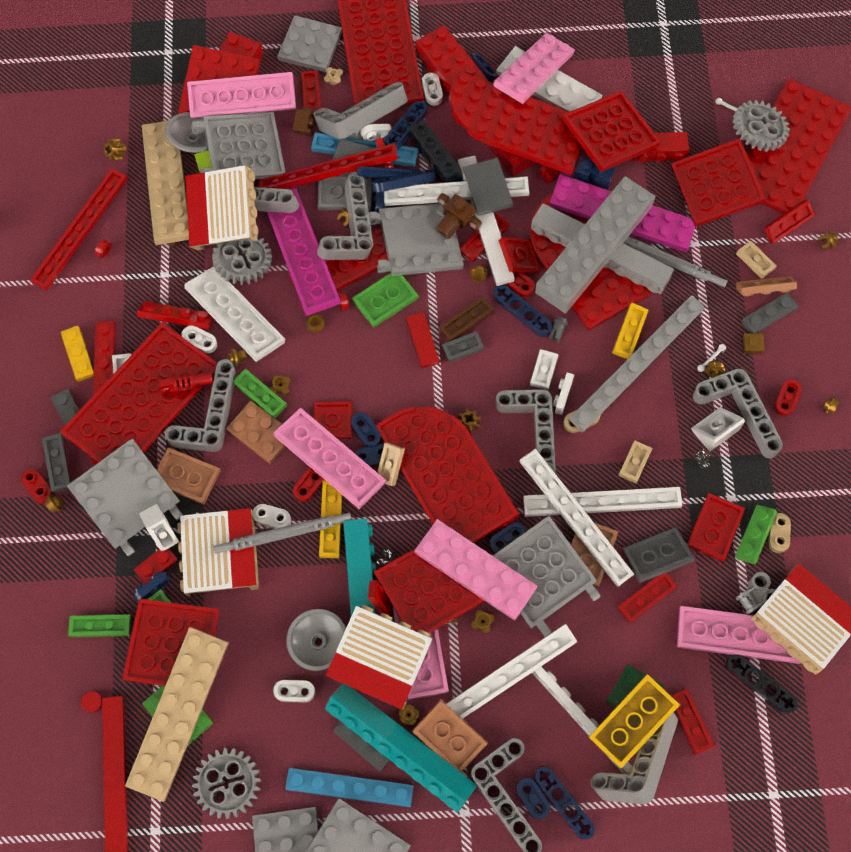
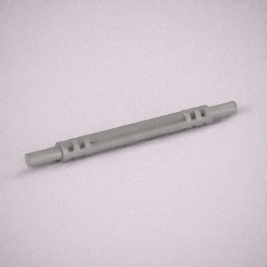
[623,236,728,288]
[213,513,352,554]

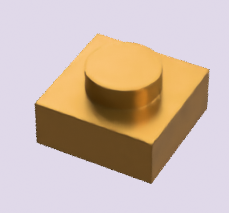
[743,334,765,354]

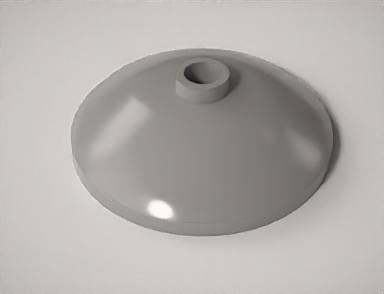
[166,112,208,153]
[287,609,346,671]

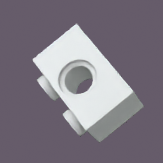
[139,504,179,551]

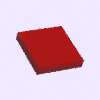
[498,237,541,273]
[313,401,352,439]

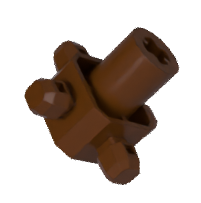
[435,193,482,239]

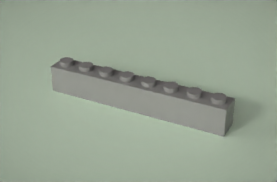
[531,204,674,294]

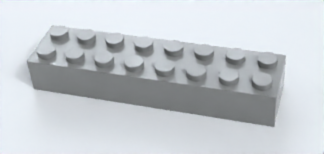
[535,176,656,314]

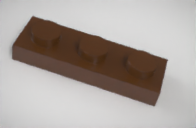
[439,296,494,342]

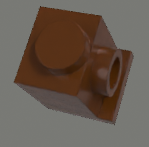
[292,107,315,137]

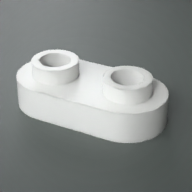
[422,73,443,106]
[360,124,392,141]
[182,326,217,354]
[253,504,291,529]
[273,680,315,703]

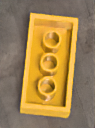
[589,674,680,768]

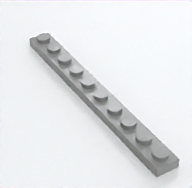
[569,295,705,432]

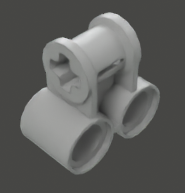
[735,572,776,615]

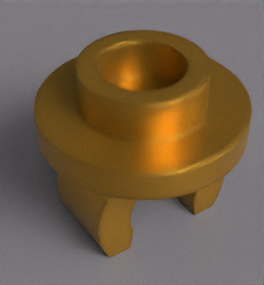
[337,207,349,227]
[819,231,839,250]
[227,349,247,368]

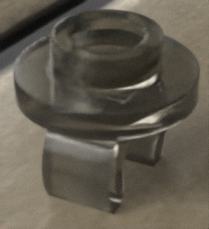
[691,449,711,469]
[377,549,398,566]

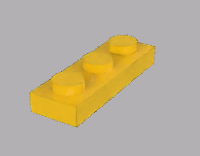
[612,303,648,359]
[61,325,94,382]

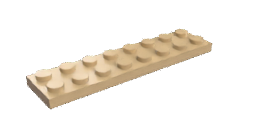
[142,121,189,245]
[125,627,229,802]

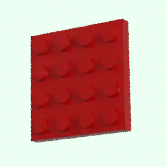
[178,45,261,114]
[562,90,661,172]
[671,138,766,227]
[374,548,484,634]
[122,599,220,686]

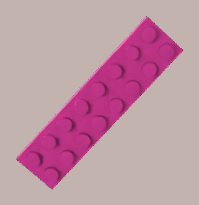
[549,174,696,253]
[267,188,341,316]

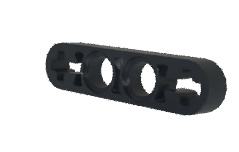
[726,654,798,714]

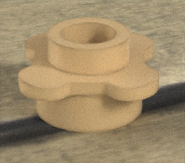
[324,67,343,85]

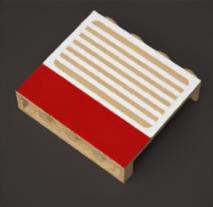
[185,165,258,250]
[178,508,259,597]
[751,563,851,675]
[325,605,433,710]

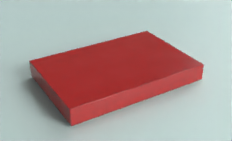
[687,493,745,562]

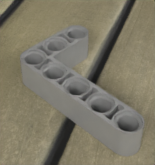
[313,82,408,139]
[317,172,373,260]
[254,187,299,213]
[165,359,236,452]
[693,369,783,458]
[495,390,556,473]
[590,712,678,804]
[471,738,542,852]

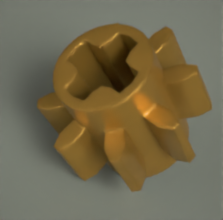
[104,139,126,160]
[459,409,481,434]

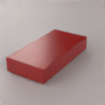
[368,580,392,617]

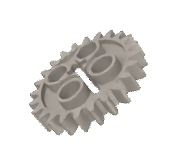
[732,100,790,152]
[212,235,272,285]
[192,748,262,819]

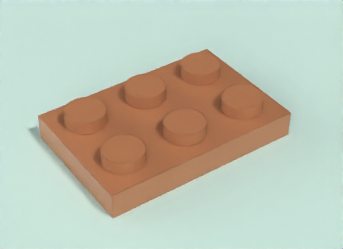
[226,401,286,464]
[157,448,221,505]
[571,523,618,588]
[412,699,488,772]

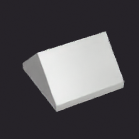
[691,407,745,452]

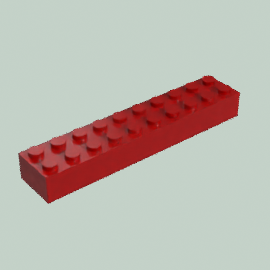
[415,25,537,177]

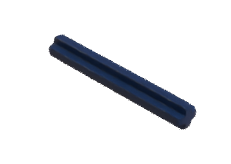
[357,166,421,178]

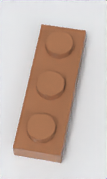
[736,276,797,296]

